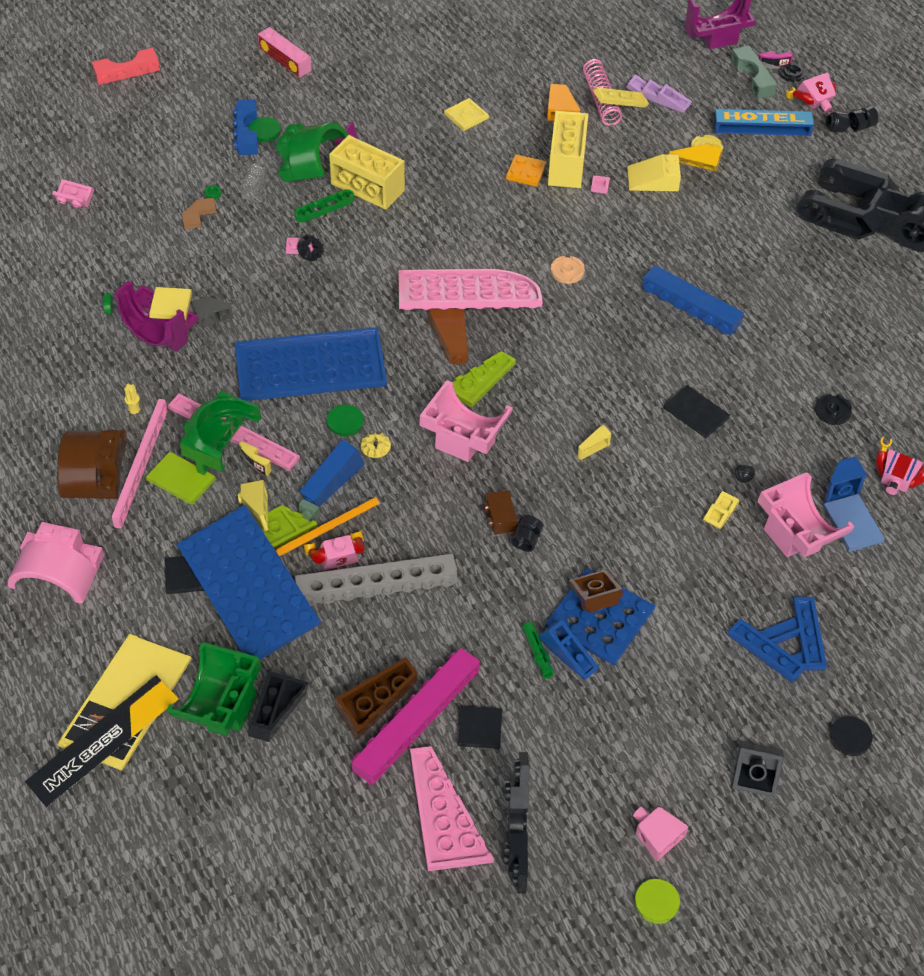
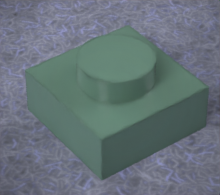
[299,499,320,522]

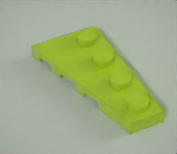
[452,351,516,408]

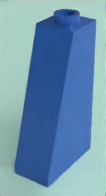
[299,439,365,507]

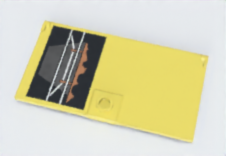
[57,634,192,771]

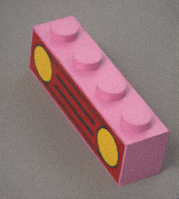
[258,27,311,77]

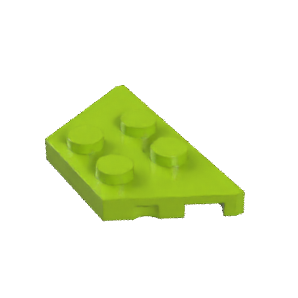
[260,505,318,550]

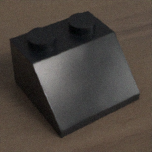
[732,741,784,798]

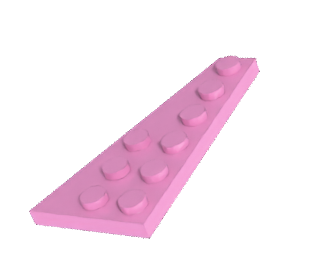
[410,746,494,871]

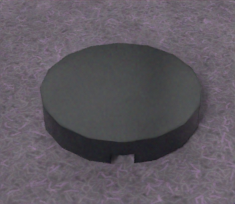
[815,394,852,425]
[829,716,873,756]

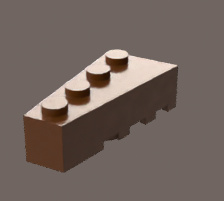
[335,657,418,740]

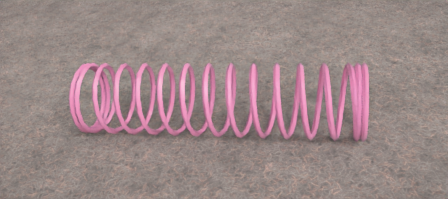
[583,59,622,126]

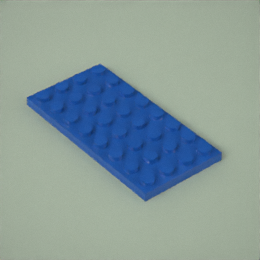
[235,327,387,401]
[177,505,321,660]

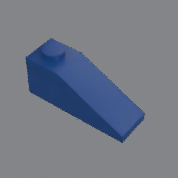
[538,619,599,680]

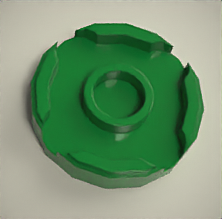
[248,117,281,143]
[327,404,364,437]

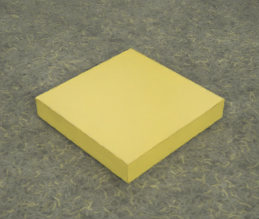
[444,98,489,131]
[149,287,192,320]

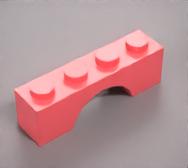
[92,48,160,85]

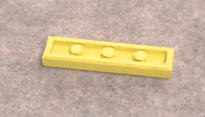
[593,87,649,108]

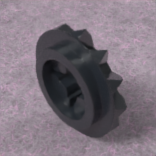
[780,63,806,83]
[297,235,324,261]

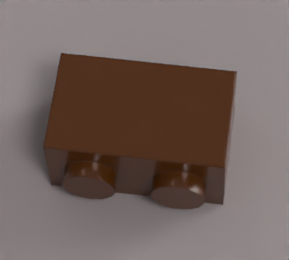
[483,490,517,535]

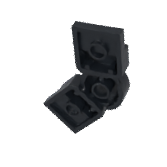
[504,752,529,894]

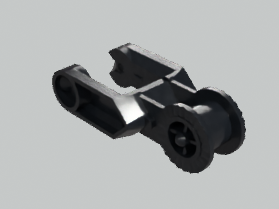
[796,158,924,252]

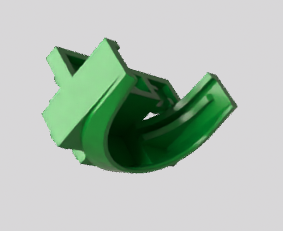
[180,391,261,475]

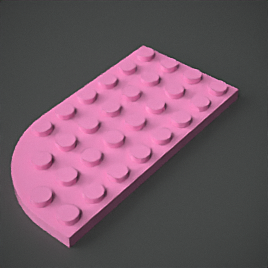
[399,269,542,310]

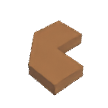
[182,198,216,229]

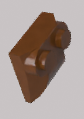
[569,569,623,613]

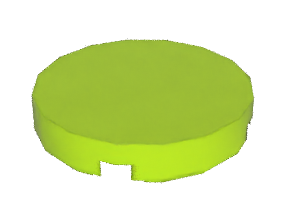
[635,879,680,924]

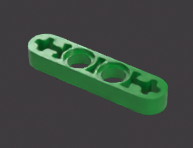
[294,189,354,223]

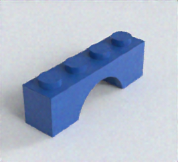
[234,99,258,155]

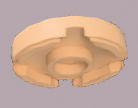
[550,256,585,284]

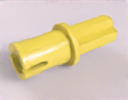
[124,384,140,414]

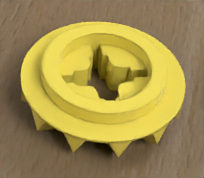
[361,432,391,458]

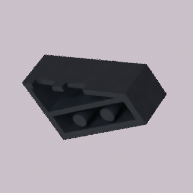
[249,671,309,742]

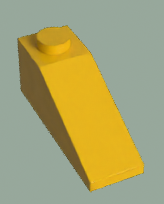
[669,144,722,172]

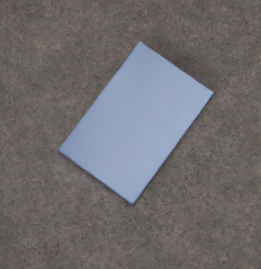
[823,494,885,552]

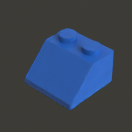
[823,456,867,503]

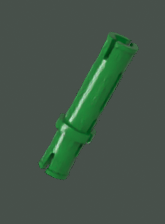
[522,622,555,679]

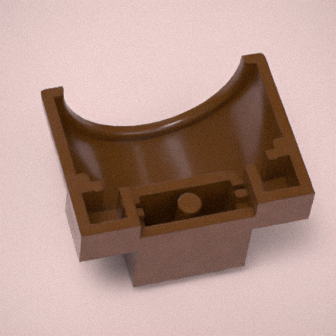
[57,430,127,499]

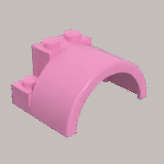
[419,381,513,462]
[757,472,854,558]
[8,522,104,603]

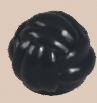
[734,465,755,483]

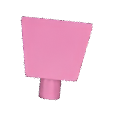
[633,807,688,861]

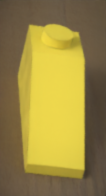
[238,480,268,531]

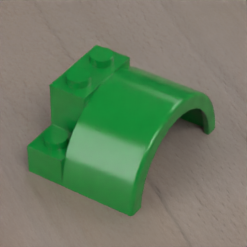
[275,122,349,182]
[167,642,262,736]

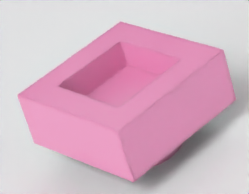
[591,175,610,194]

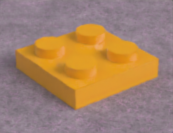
[506,154,547,187]

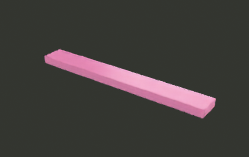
[168,394,300,471]
[112,399,168,528]

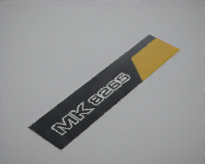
[25,675,179,808]

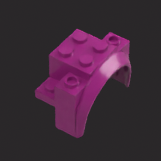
[684,0,756,49]
[115,281,199,352]

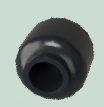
[825,111,851,132]

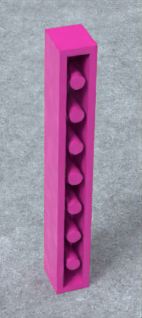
[352,648,480,786]

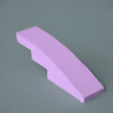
[626,75,692,113]

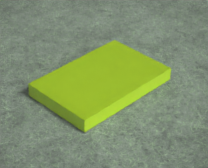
[146,452,216,505]

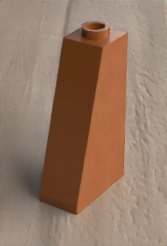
[428,308,468,365]

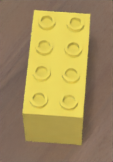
[548,111,588,188]
[329,135,405,210]

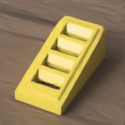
[577,425,611,460]

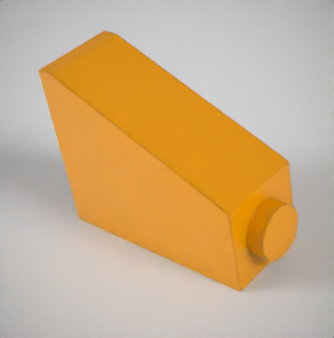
[547,84,580,121]

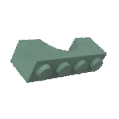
[731,45,777,99]

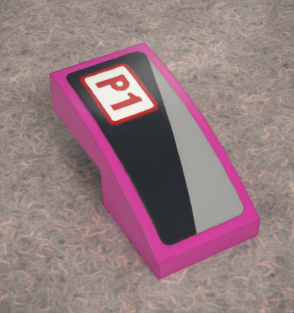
[759,51,793,69]

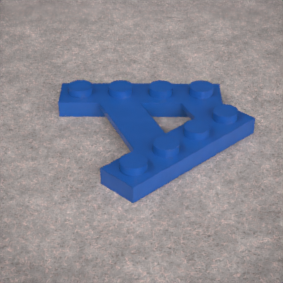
[727,597,827,683]

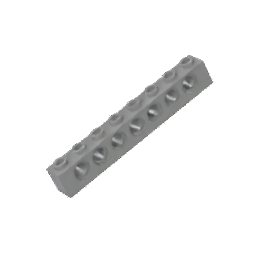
[295,554,457,606]

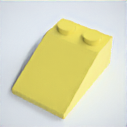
[627,154,681,191]

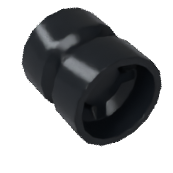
[848,105,878,132]
[511,515,544,552]

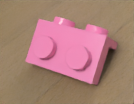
[52,179,94,208]

